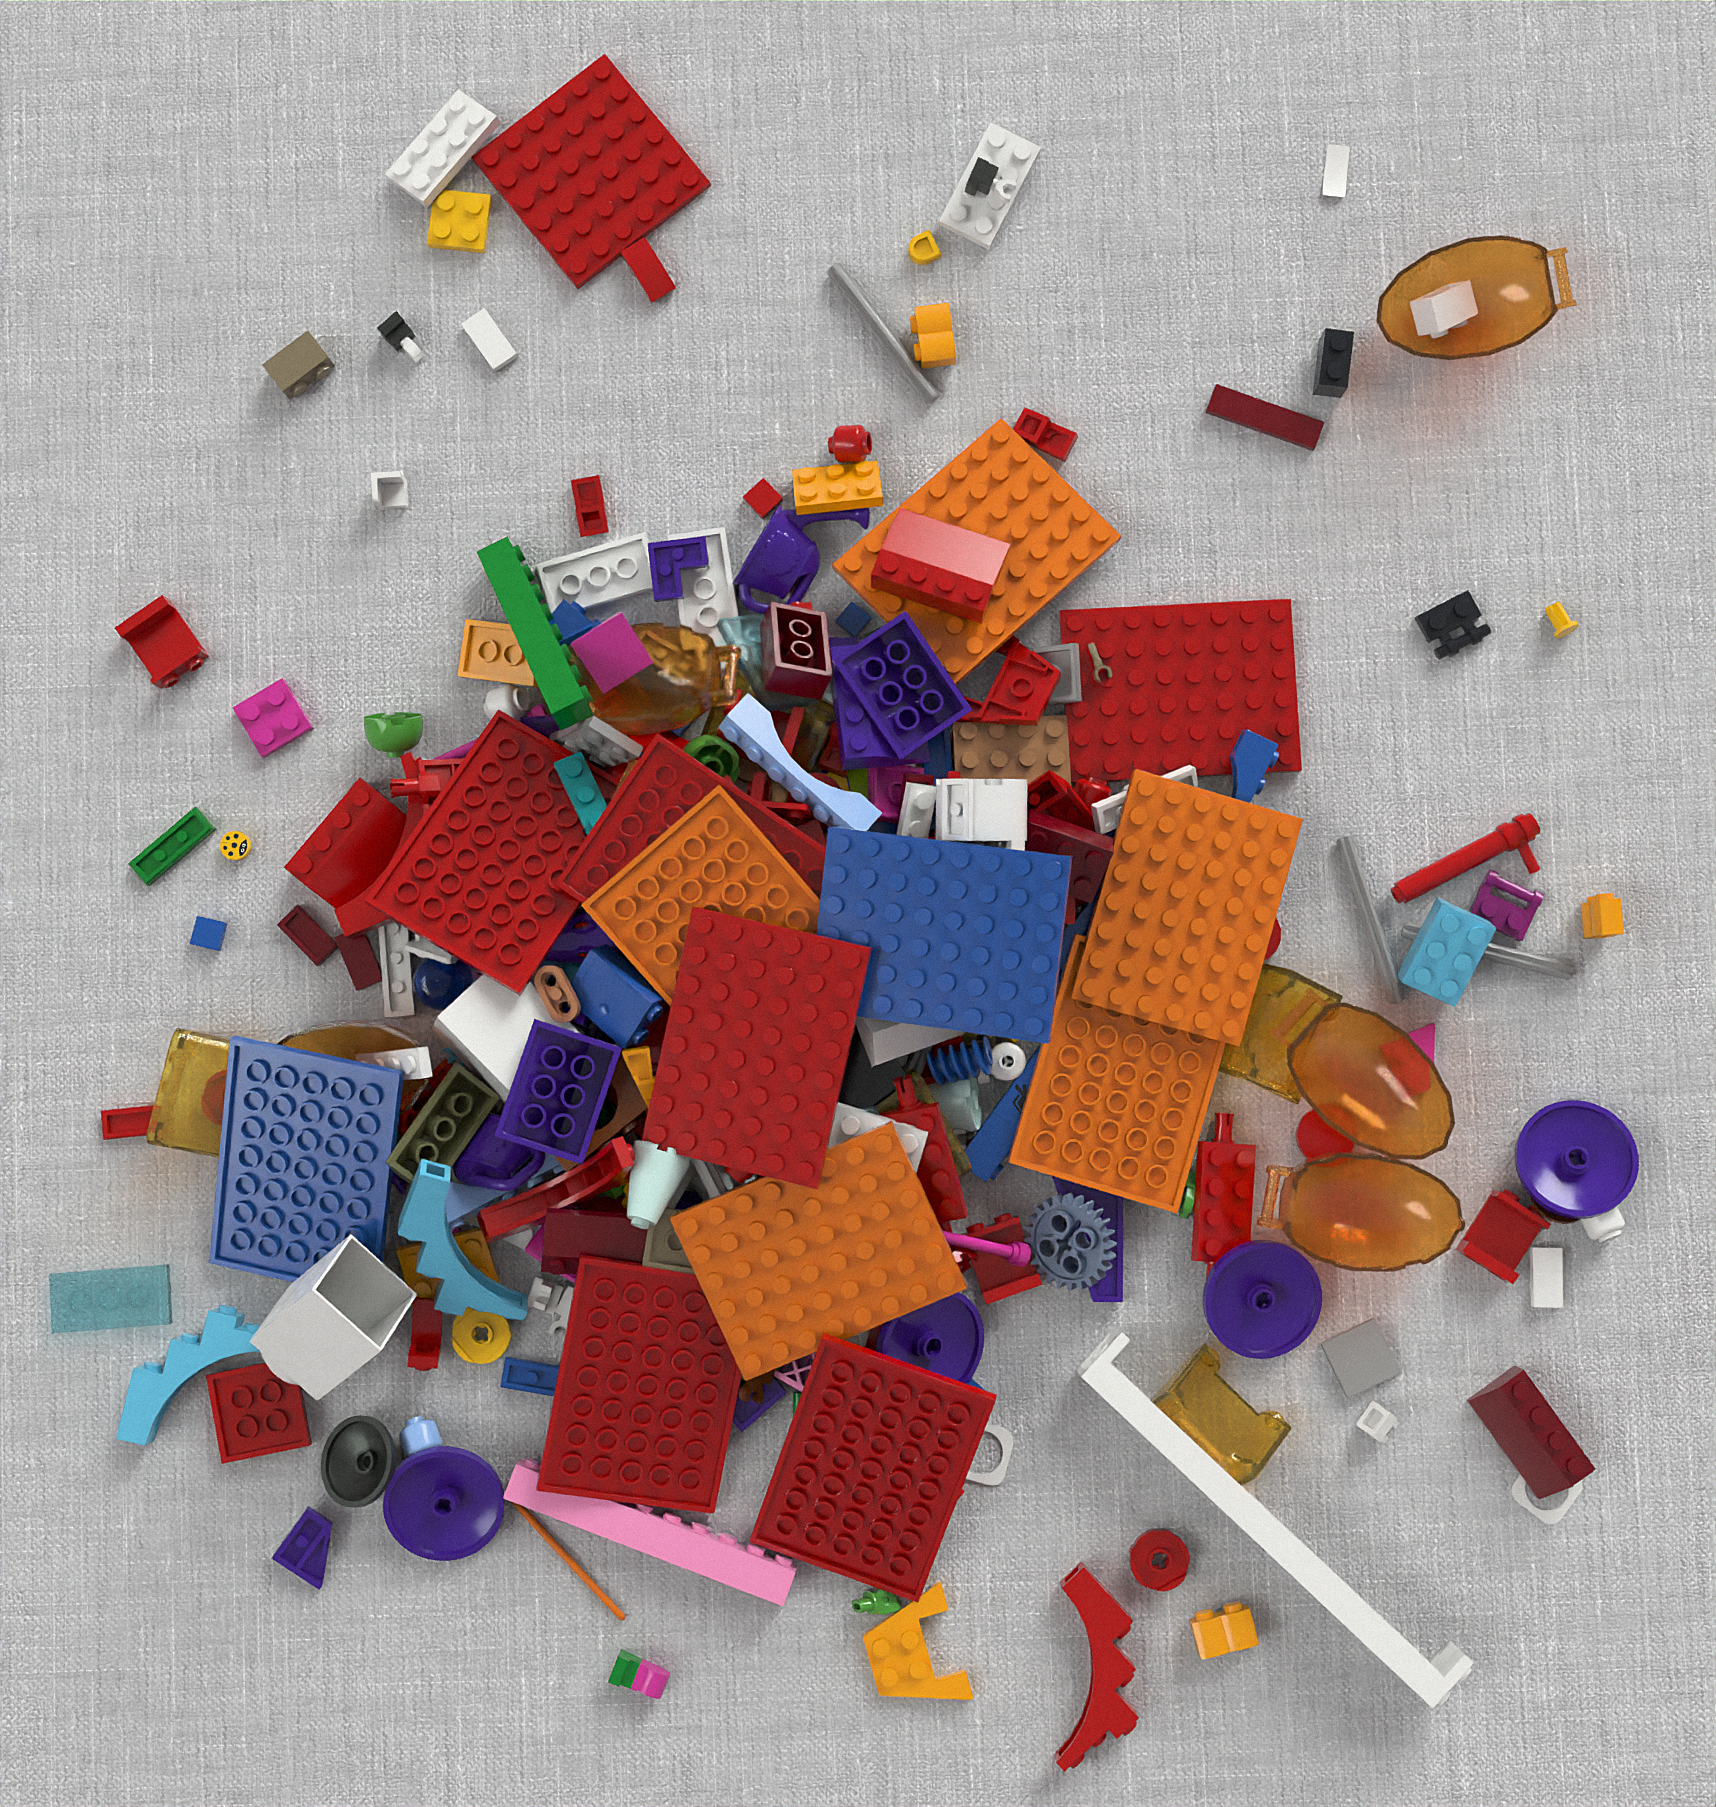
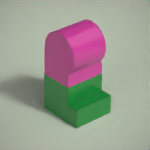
[608,1649,670,1699]

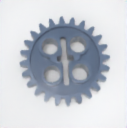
[1024,1193,1117,1291]

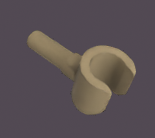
[1087,643,1112,682]

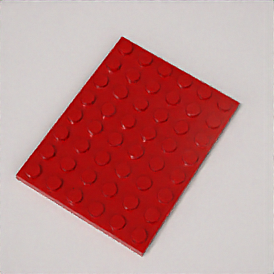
[1059,599,1302,783]
[365,709,623,996]
[555,733,826,903]
[641,907,872,1189]
[536,1254,741,1514]
[749,1333,997,1603]

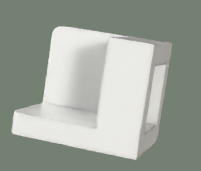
[371,471,408,510]

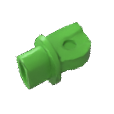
[1179,1171,1196,1219]
[852,1589,901,1615]

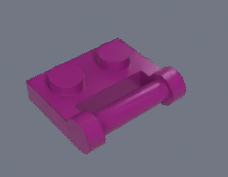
[1468,869,1544,942]

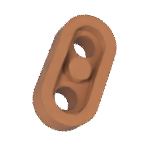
[534,965,581,1023]

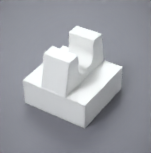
[528,1276,565,1315]
[1356,1401,1399,1443]

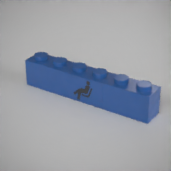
[956,1043,1041,1182]

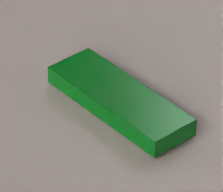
[128,807,216,886]

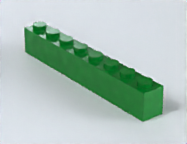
[477,536,594,731]

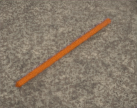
[511,1502,625,1620]

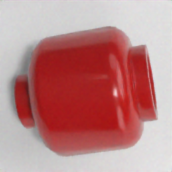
[828,424,872,463]
[1073,774,1111,812]

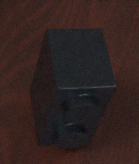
[1312,328,1354,398]

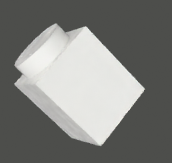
[431,974,580,1105]
[249,1234,417,1401]

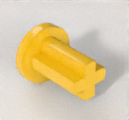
[1545,601,1579,639]

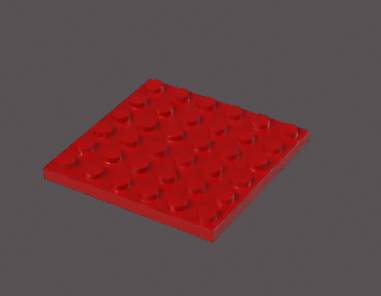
[471,54,711,290]

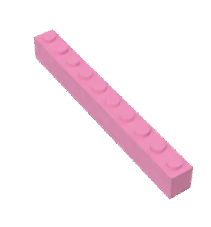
[503,1458,797,1606]

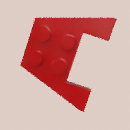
[956,635,1061,726]

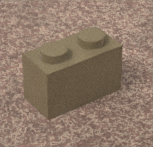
[262,331,335,400]

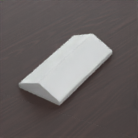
[855,1016,964,1067]

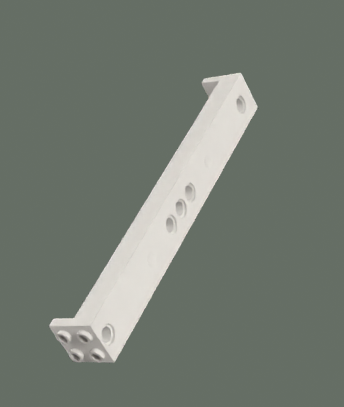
[1076,1326,1474,1708]

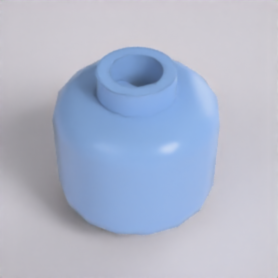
[399,1416,443,1458]

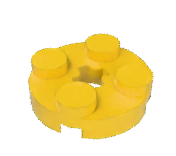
[452,1307,513,1364]

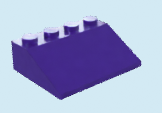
[832,611,972,760]
[830,645,930,771]
[494,1019,622,1164]

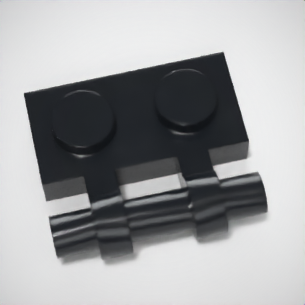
[1415,590,1491,660]

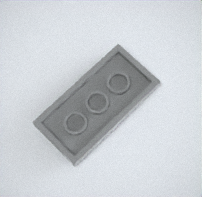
[549,716,644,770]

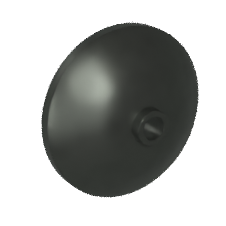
[321,1415,395,1508]

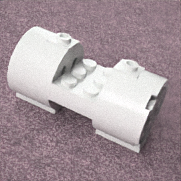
[936,779,1027,851]

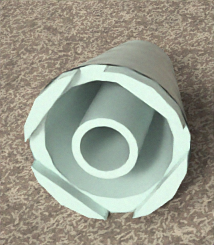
[899,1073,982,1131]
[627,1141,691,1229]

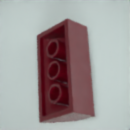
[541,1208,647,1275]
[1467,1366,1596,1499]

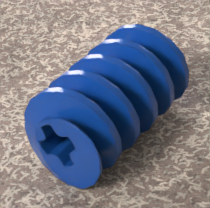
[927,1036,993,1086]

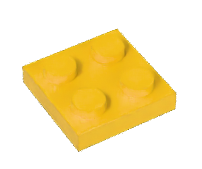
[427,190,492,254]

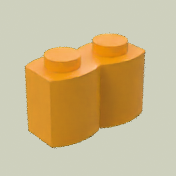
[909,303,956,369]
[1580,893,1624,939]
[1189,1601,1259,1660]

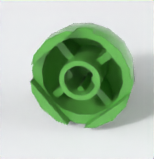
[364,712,423,758]
[683,735,740,782]

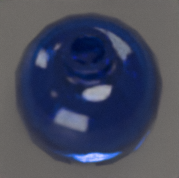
[413,957,473,1011]

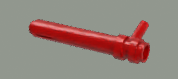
[1390,813,1540,904]

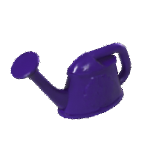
[732,505,870,615]
[392,1114,546,1195]

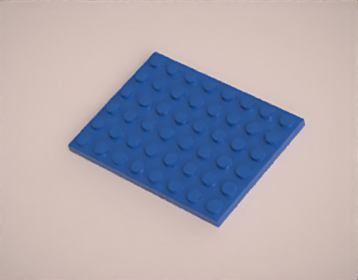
[816,827,1073,1044]
[209,1036,404,1282]

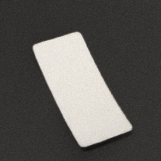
[1323,144,1350,197]

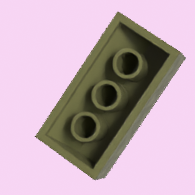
[385,1062,500,1185]

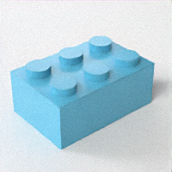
[1397,897,1497,1007]

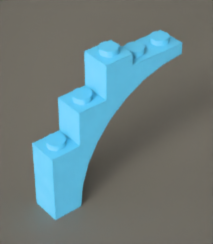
[398,1159,528,1321]
[116,1305,261,1445]

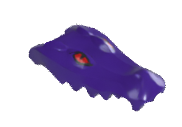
[543,909,628,964]

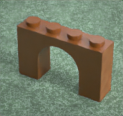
[553,1042,648,1172]

